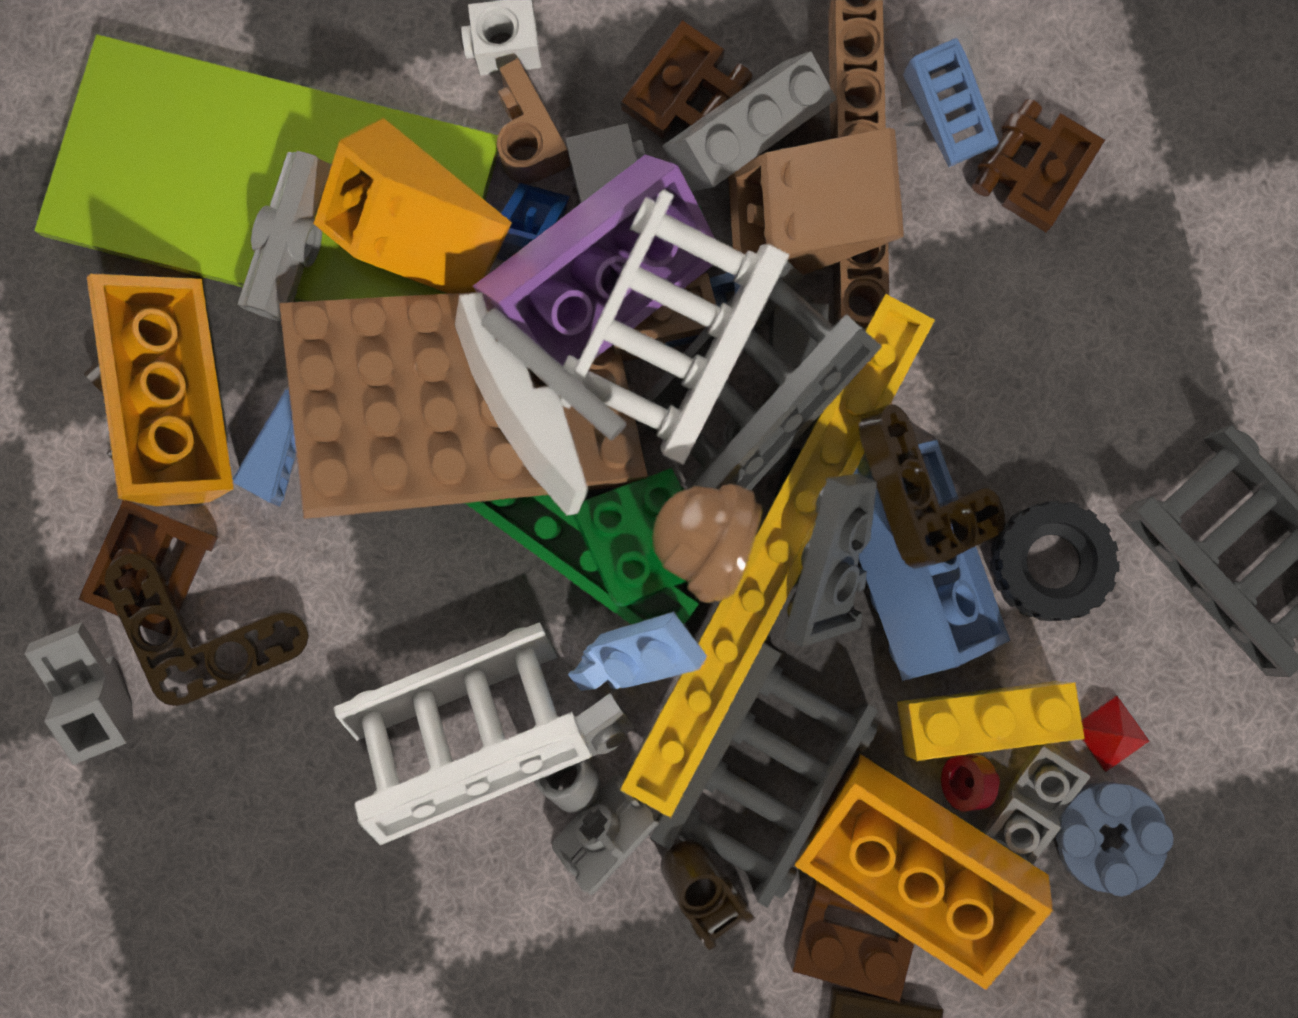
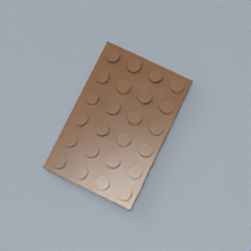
[280,292,647,519]

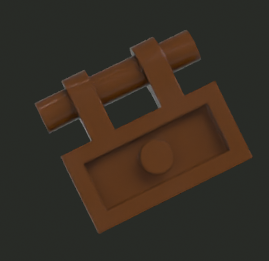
[621,20,753,139]
[971,99,1105,232]

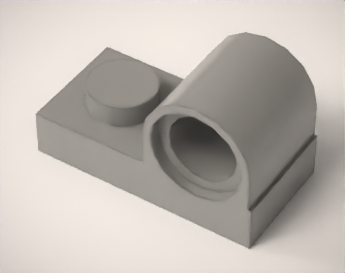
[534,694,635,813]

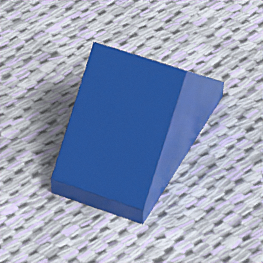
[497,183,570,261]

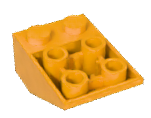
[314,118,512,294]

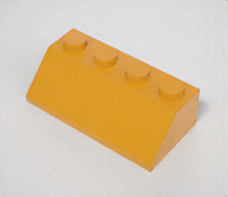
[87,274,234,506]
[794,754,1053,990]

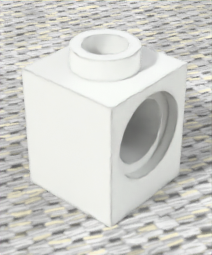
[461,0,541,75]

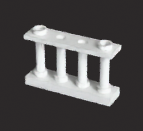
[560,190,789,465]
[334,622,592,845]

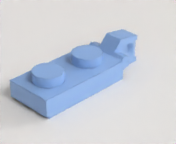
[568,612,707,691]

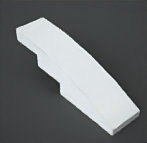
[455,292,588,515]

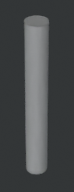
[481,308,627,441]

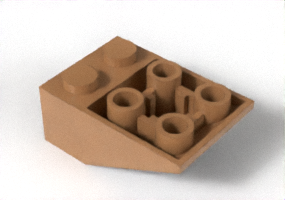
[728,127,904,275]

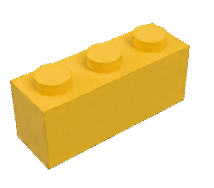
[897,681,1084,761]

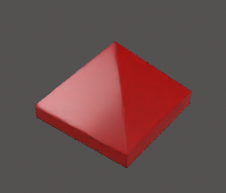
[1082,696,1149,772]

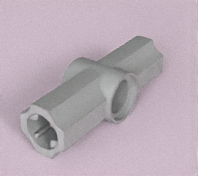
[237,151,332,321]

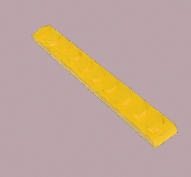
[620,294,935,818]

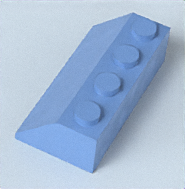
[854,440,1010,681]

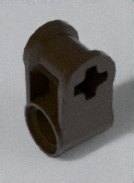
[660,841,756,951]

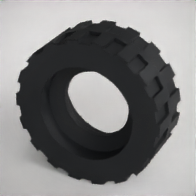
[989,500,1120,621]

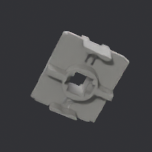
[552,774,660,895]

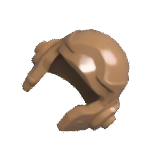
[652,484,762,602]

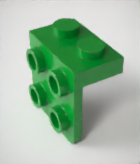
[574,468,690,607]

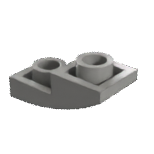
[983,744,1091,864]

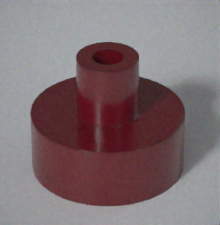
[941,754,1000,812]

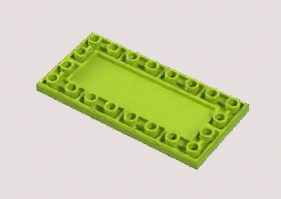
[34,34,499,302]

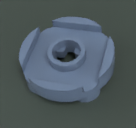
[1056,781,1174,896]

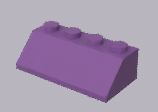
[473,155,715,366]

